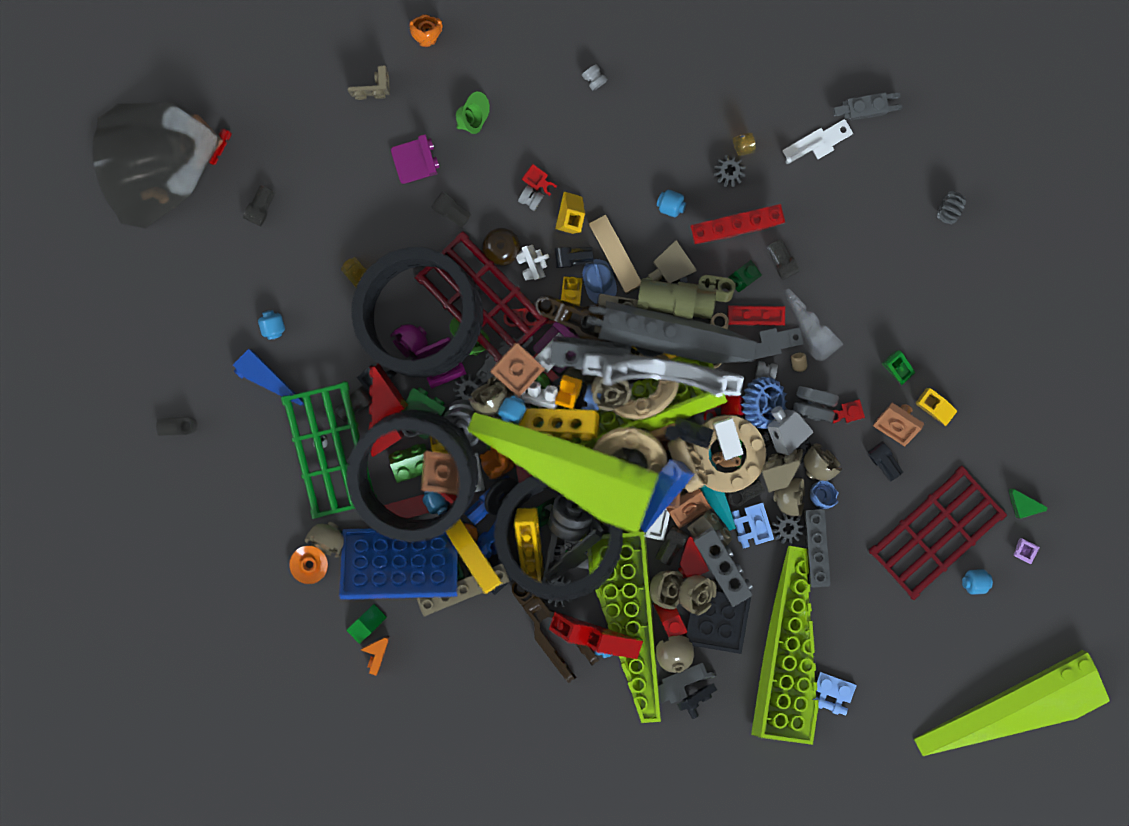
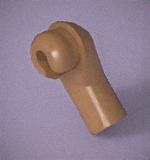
[712,452,741,467]

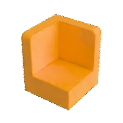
[555,375,582,409]

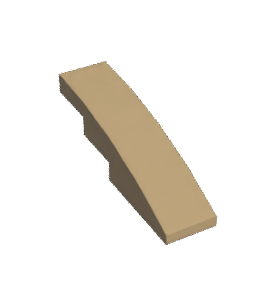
[589,215,641,294]

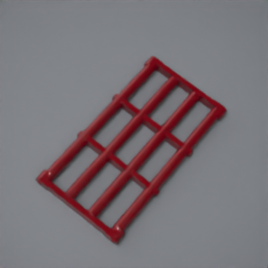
[415,231,549,363]
[868,465,1007,600]

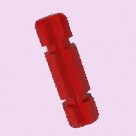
[207,129,232,165]

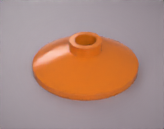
[289,546,328,584]

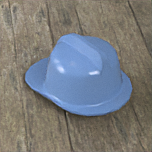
[582,259,617,303]

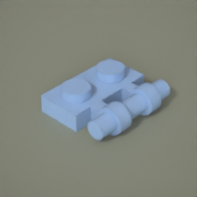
[732,502,774,549]
[813,672,857,716]

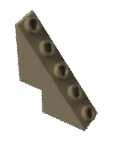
[417,564,510,616]

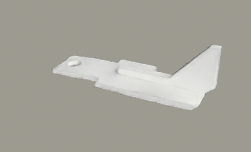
[782,119,853,164]

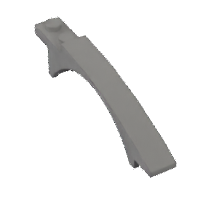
[583,353,743,397]

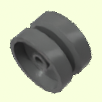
[792,386,839,423]

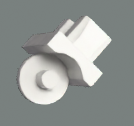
[516,245,550,280]
[523,381,558,409]

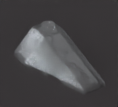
[784,288,843,361]

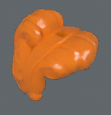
[409,14,443,47]
[480,446,515,479]

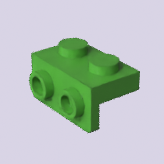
[389,444,427,483]

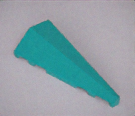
[669,450,736,531]

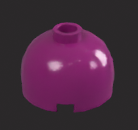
[390,324,428,361]

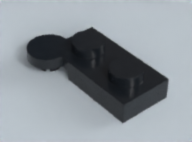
[665,417,714,449]

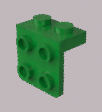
[402,387,446,439]

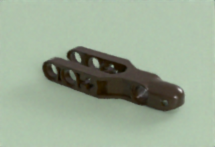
[536,295,640,356]
[512,582,599,683]

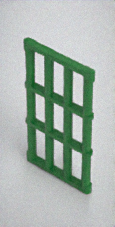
[281,381,377,519]

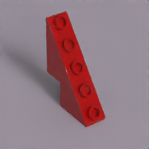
[690,204,785,244]
[369,363,408,457]
[549,612,643,659]

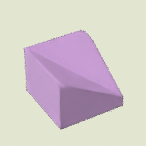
[1013,538,1040,564]

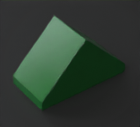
[881,350,916,385]
[1009,489,1048,519]
[346,604,387,644]

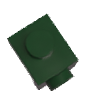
[728,260,762,292]

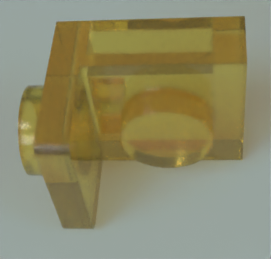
[341,257,367,288]

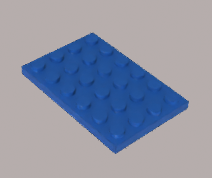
[339,528,458,599]

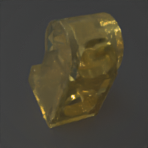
[733,133,756,157]

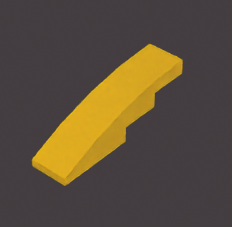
[446,519,502,594]

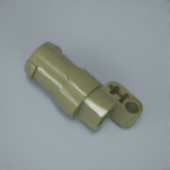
[637,275,735,320]

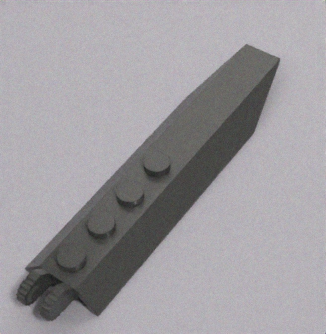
[587,301,757,364]

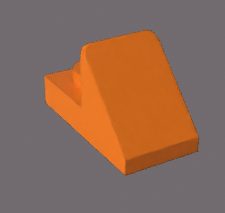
[361,636,390,675]

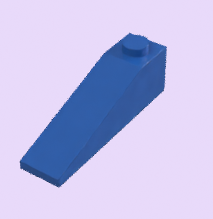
[233,349,304,406]
[640,459,694,532]

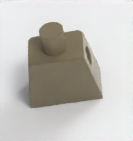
[648,240,697,283]

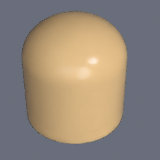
[791,353,807,372]

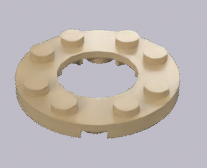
[613,353,679,419]
[695,415,766,492]
[592,428,668,474]

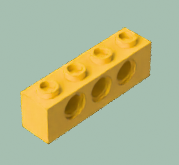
[518,408,600,441]
[515,508,544,582]

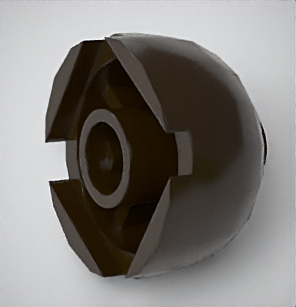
[482,228,520,266]

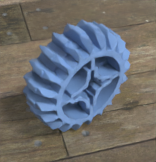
[741,377,787,429]

